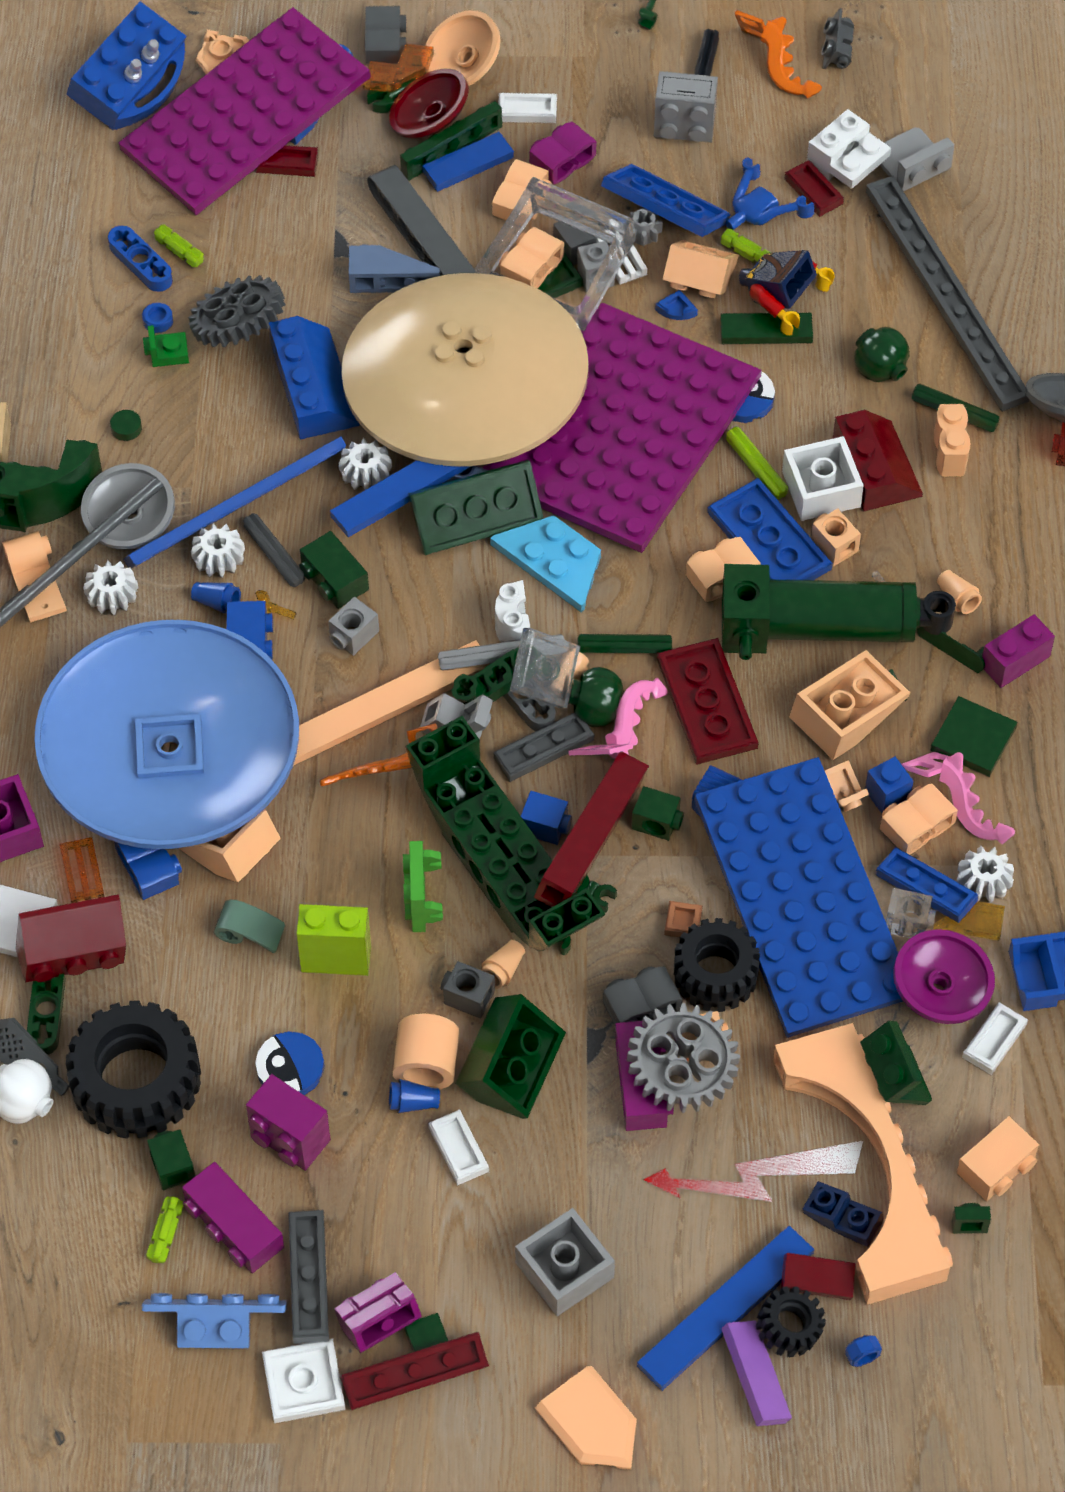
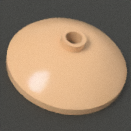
[422,10,500,86]

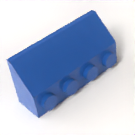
[269,316,360,440]

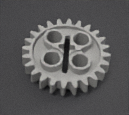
[627,1003,740,1113]

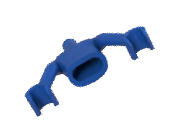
[725,158,814,230]

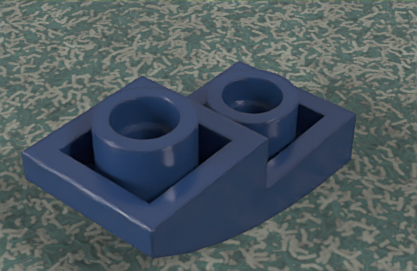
[802,1181,884,1247]

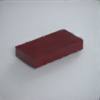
[256,145,318,177]
[785,160,844,217]
[781,1253,856,1300]

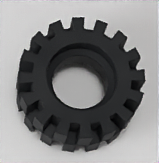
[756,1286,826,1357]

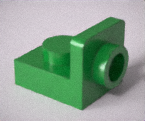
[143,325,189,367]

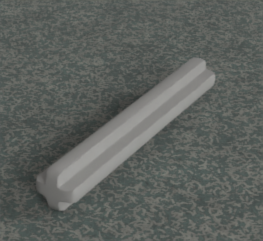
[438,634,566,670]

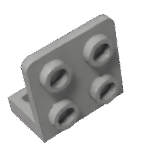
[880,127,955,192]

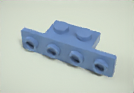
[142,1293,287,1348]

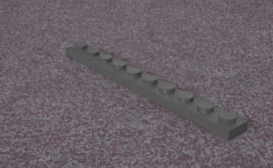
[866,176,1029,411]

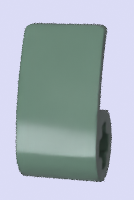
[214,899,285,953]

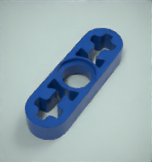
[108,226,173,292]

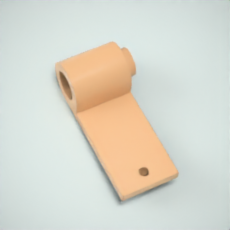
[2,531,67,623]

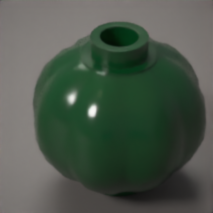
[854,327,910,382]
[567,667,624,727]

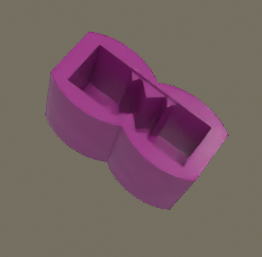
[529,121,597,185]

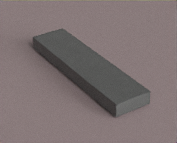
[288,1210,329,1344]

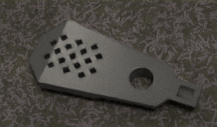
[0,1018,70,1096]

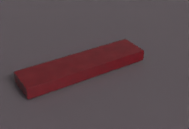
[340,1332,489,1410]

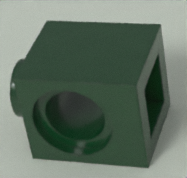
[632,786,684,841]
[147,1129,195,1191]

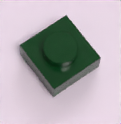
[951,1203,991,1234]

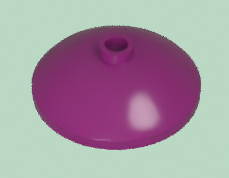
[893,929,995,1024]

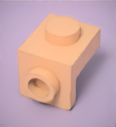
[825,760,869,812]

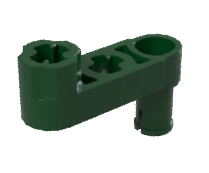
[451,645,552,705]

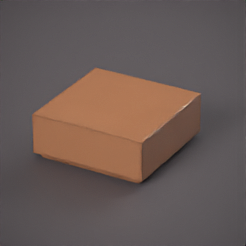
[664,901,703,938]

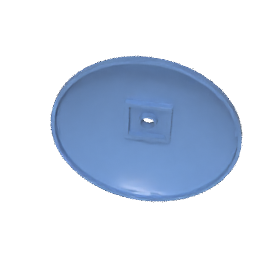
[35,620,299,849]

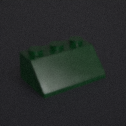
[455,994,566,1119]

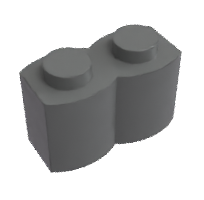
[365,6,406,64]
[603,966,682,1025]

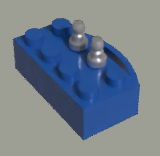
[66,1,187,130]

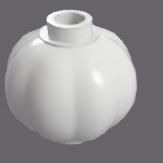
[0,1059,54,1124]

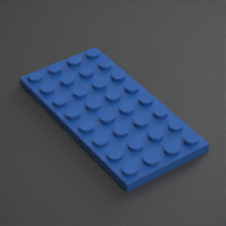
[694,757,903,1038]

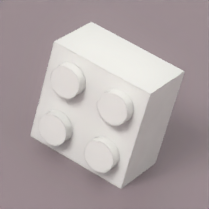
[782,436,864,521]

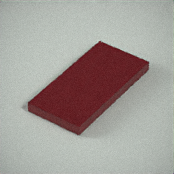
[657,638,759,765]

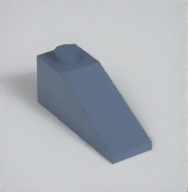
[349,245,440,293]

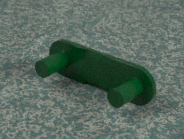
[917,627,985,673]

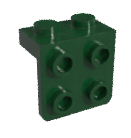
[860,1020,932,1105]

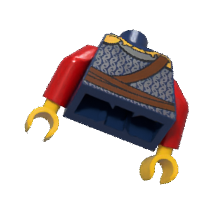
[739,250,835,335]

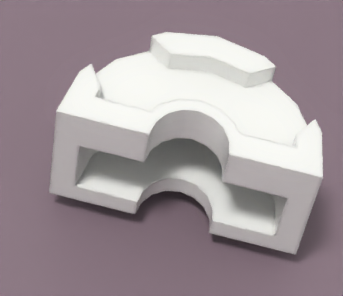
[495,580,531,643]

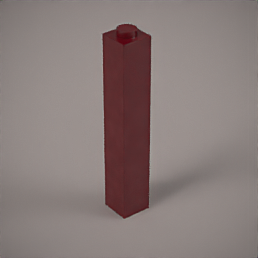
[534,751,649,907]

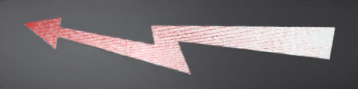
[643,1141,863,1202]

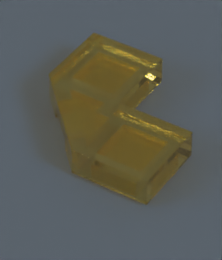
[933,901,1005,941]

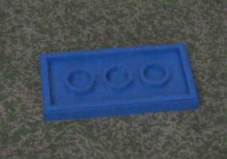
[601,164,731,237]
[707,478,833,580]

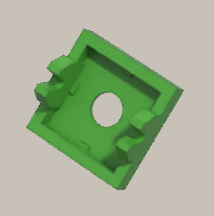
[403,841,443,932]

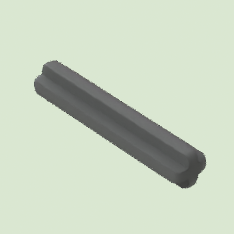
[243,513,305,587]

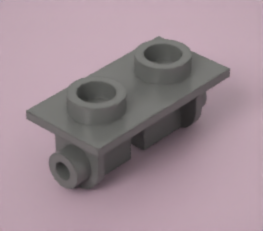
[821,8,854,69]

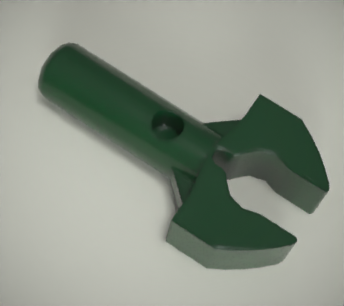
[367,78,416,113]

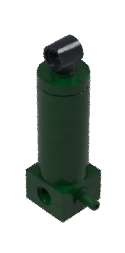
[722,564,956,660]

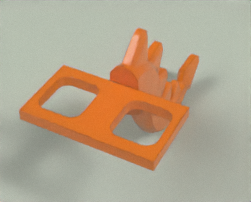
[735,10,822,99]
[319,723,437,786]

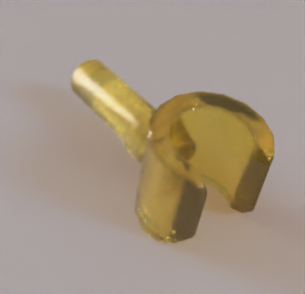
[255,590,297,620]

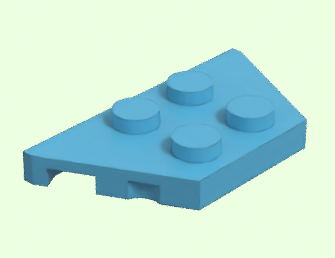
[490,515,601,612]

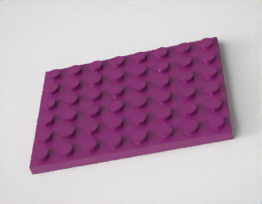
[483,302,762,553]

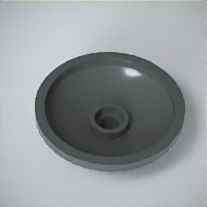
[1025,373,1065,424]

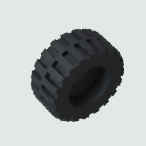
[65,1001,201,1138]

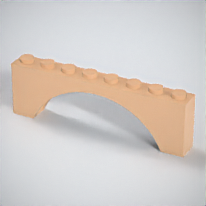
[773,1023,953,1305]

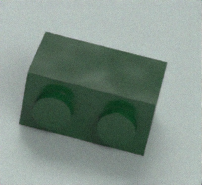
[299,530,369,609]

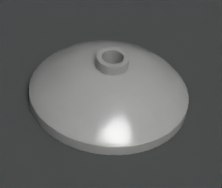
[81,463,175,549]

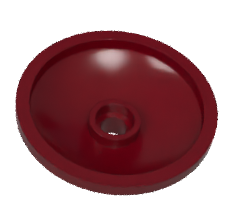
[389,69,469,138]

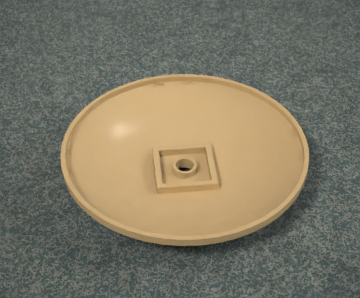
[342,273,588,466]

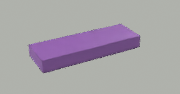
[721,1321,792,1426]

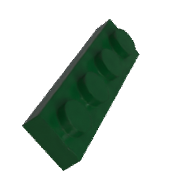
[400,101,502,181]

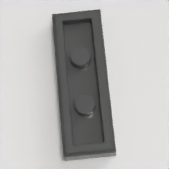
[494,713,595,782]

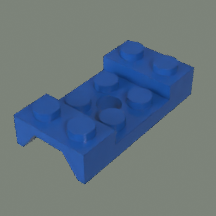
[1008,932,1065,1011]

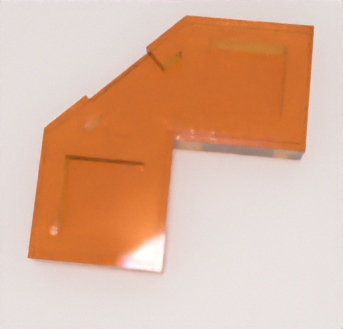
[363,44,434,92]

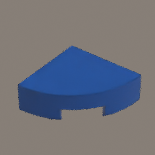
[655,290,698,320]

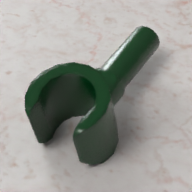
[638,0,658,29]

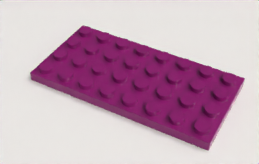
[119,7,371,215]

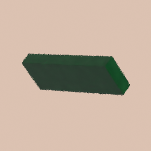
[720,313,813,344]

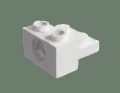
[807,109,891,189]

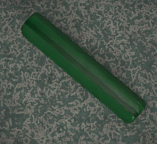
[912,384,1000,432]
[577,634,672,653]

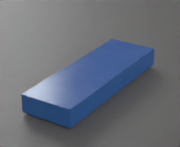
[422,132,514,192]
[876,847,978,923]

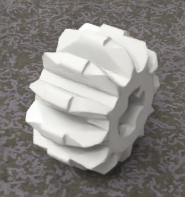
[339,438,392,490]
[191,523,245,578]
[83,560,138,615]
[957,845,1014,904]

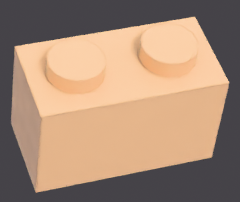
[957,1116,1039,1202]

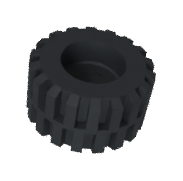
[673,918,760,1012]

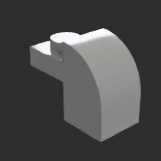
[420,693,493,739]

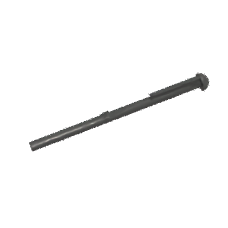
[0,477,163,627]

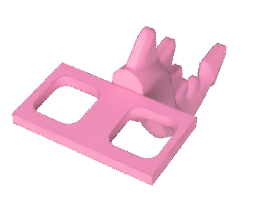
[569,678,668,759]
[902,752,1015,844]

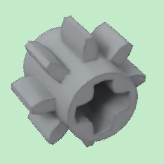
[625,208,662,246]

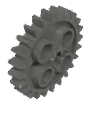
[188,275,286,347]

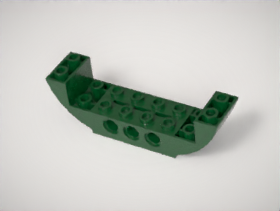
[0,439,103,532]
[405,716,605,951]

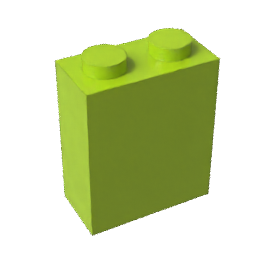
[297,904,371,976]

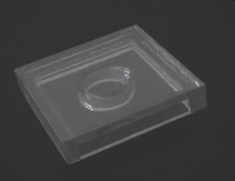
[510,628,580,709]

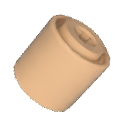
[393,1013,459,1089]

